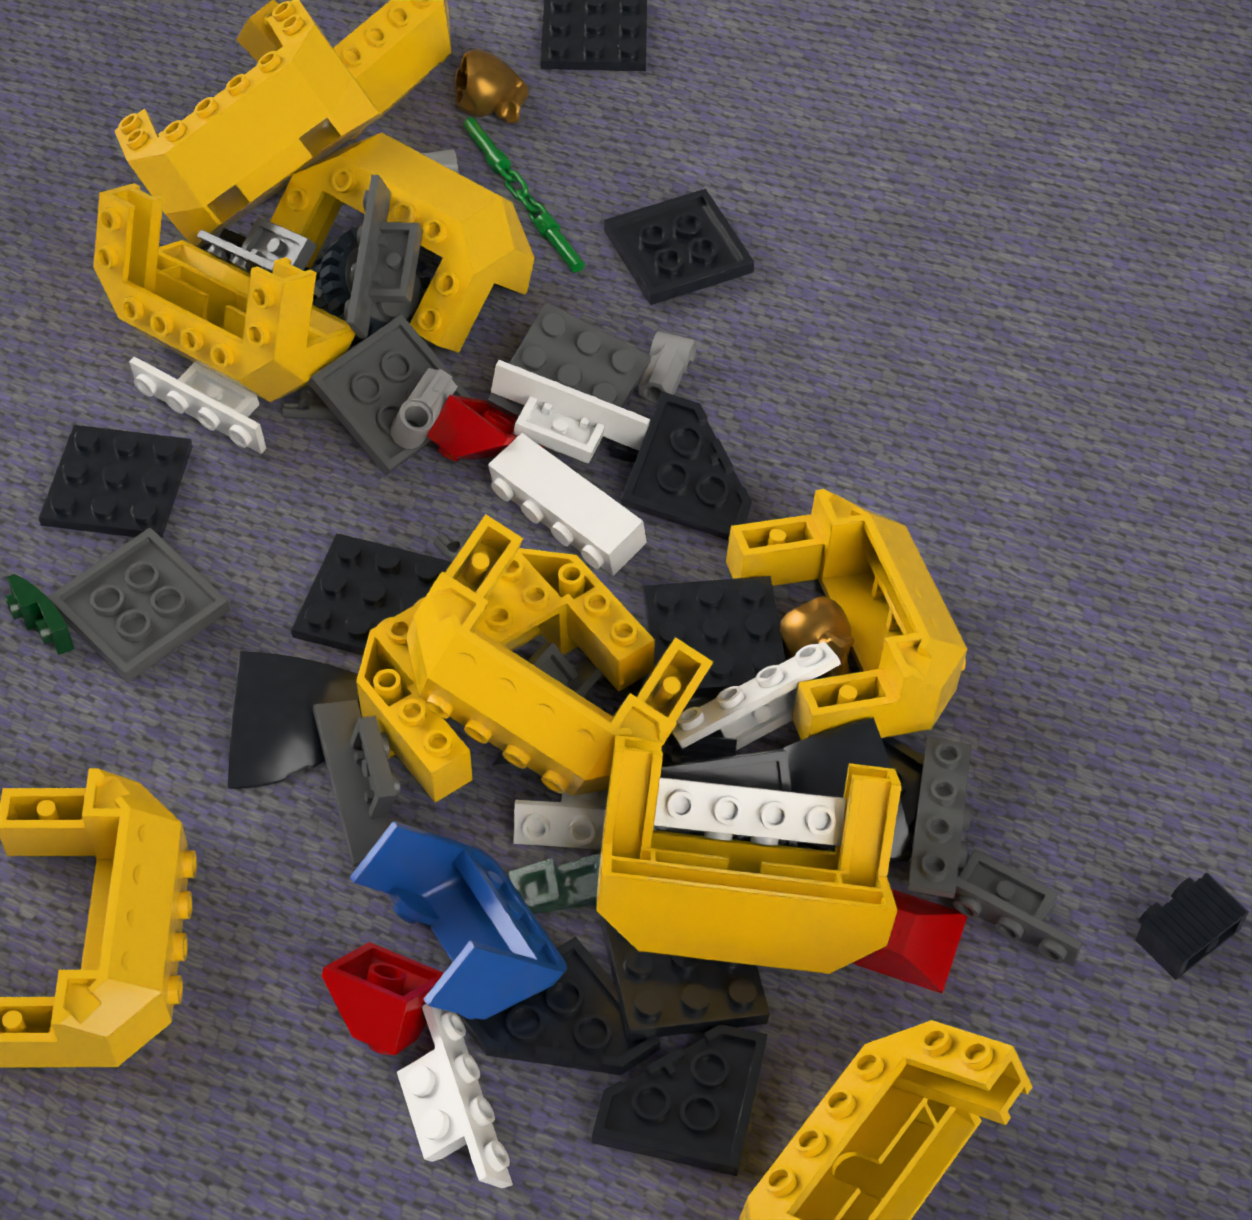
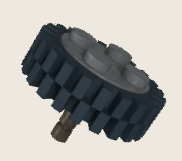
[312,226,431,347]

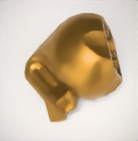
[455,49,529,123]
[780,596,855,678]

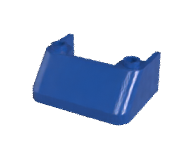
[350,821,567,1020]

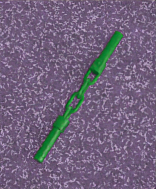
[463,117,585,273]

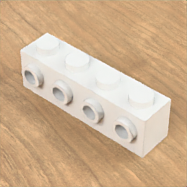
[488,433,647,576]

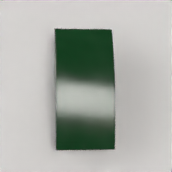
[5,574,74,655]

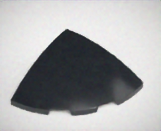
[228,651,362,789]
[783,717,912,863]

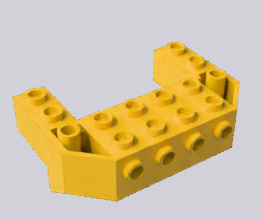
[726,489,967,740]
[406,514,713,796]
[356,548,655,803]
[0,768,197,1068]

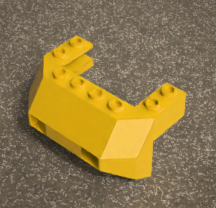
[114,0,381,248]
[236,0,452,139]
[270,132,535,353]
[93,183,355,402]
[596,735,901,974]
[739,1020,1033,1220]

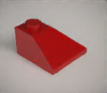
[427,395,545,462]
[852,889,967,994]
[321,942,444,1056]

